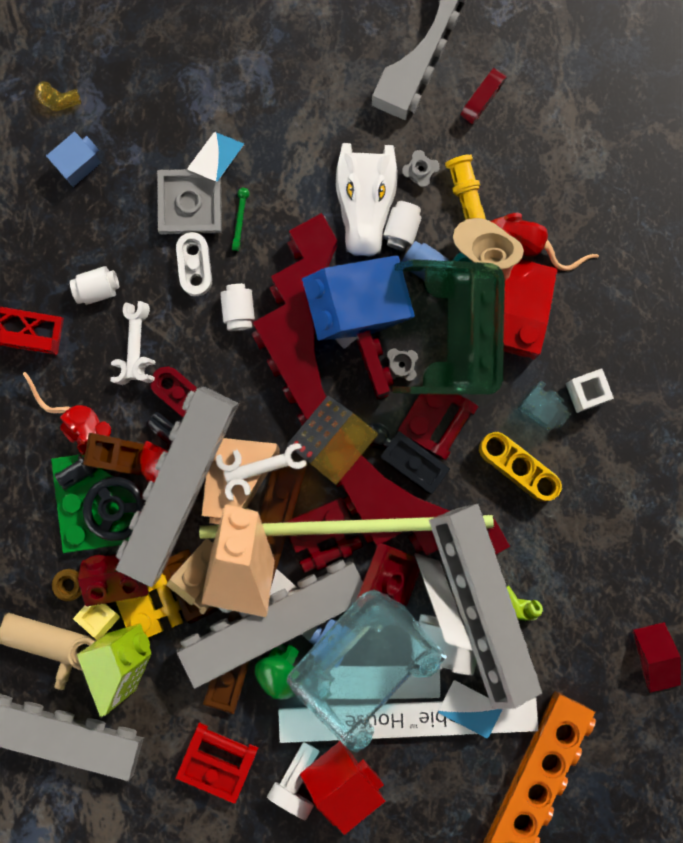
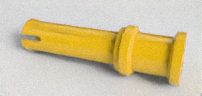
[445,154,486,220]

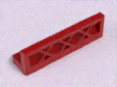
[0,307,64,355]

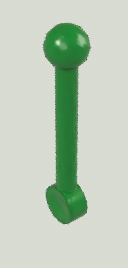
[232,187,250,251]

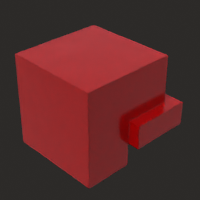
[300,741,386,835]

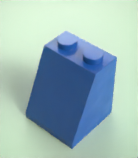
[302,256,415,341]

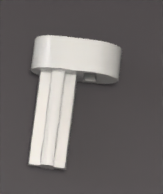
[267,742,320,820]

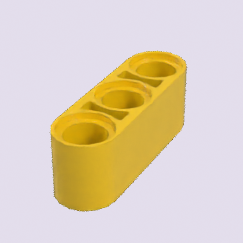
[479,432,562,502]

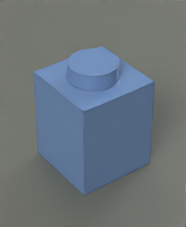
[46,131,101,187]

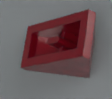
[632,622,681,693]

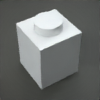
[566,368,614,413]

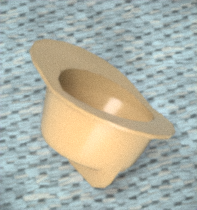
[453,218,524,280]

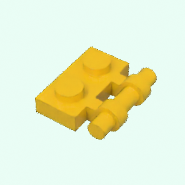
[116,573,183,637]

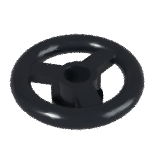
[83,477,146,541]

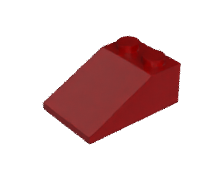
[474,259,558,359]

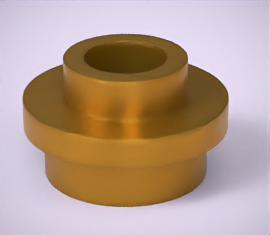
[52,569,82,601]

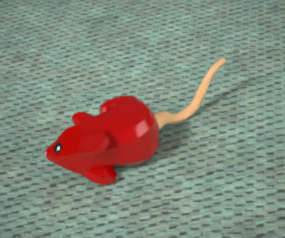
[490,213,599,271]
[23,372,111,455]

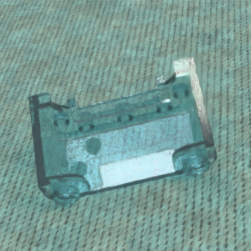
[287,590,447,753]

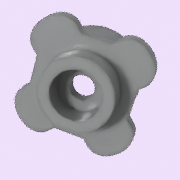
[402,150,440,187]
[387,348,418,381]

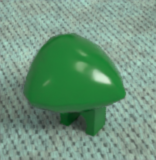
[255,644,305,700]

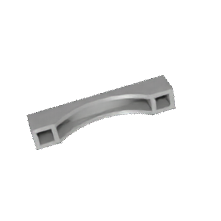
[372,0,467,120]

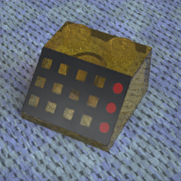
[287,396,378,486]

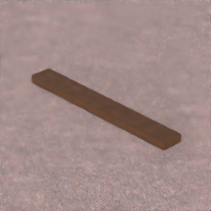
[203,466,307,714]

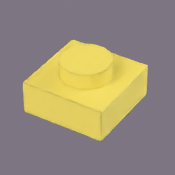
[73,603,120,640]

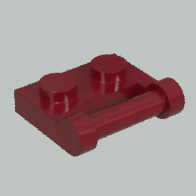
[397,377,479,461]

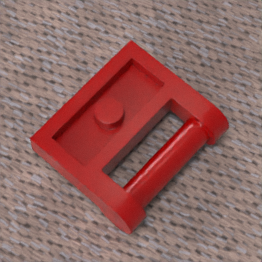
[175,722,259,804]

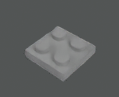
[157,169,222,234]

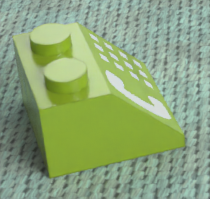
[77,623,152,716]

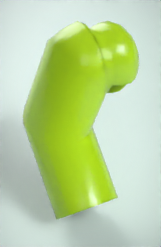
[506,585,543,621]

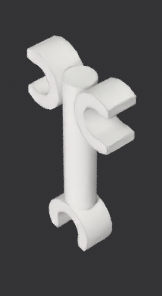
[110,301,155,385]
[216,444,307,501]

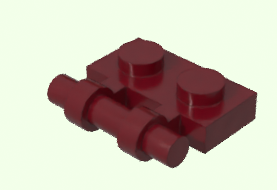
[282,497,362,573]

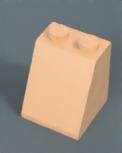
[202,438,280,524]
[201,505,275,617]

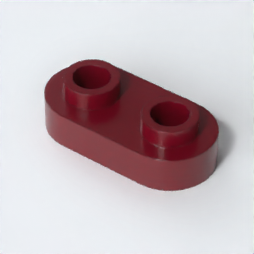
[150,367,198,418]

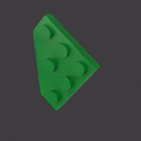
[51,454,136,553]

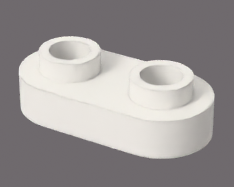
[176,232,212,296]

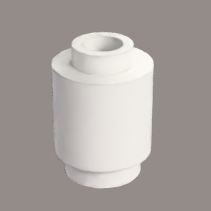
[383,201,422,251]
[70,266,120,305]
[220,284,255,331]

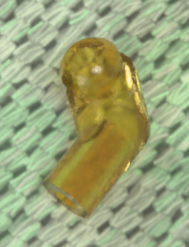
[35,81,82,111]

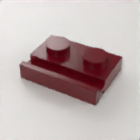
[357,331,394,400]

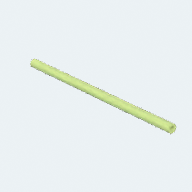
[200,515,494,539]

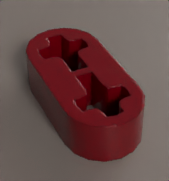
[460,68,507,125]

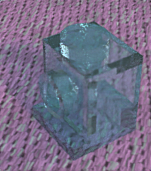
[518,380,571,431]

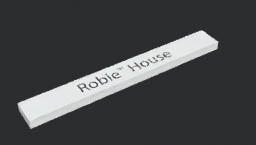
[279,698,538,743]

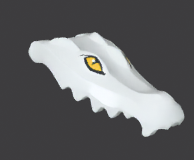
[336,143,397,256]

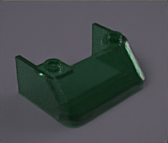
[393,259,505,395]

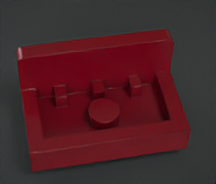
[78,554,149,606]

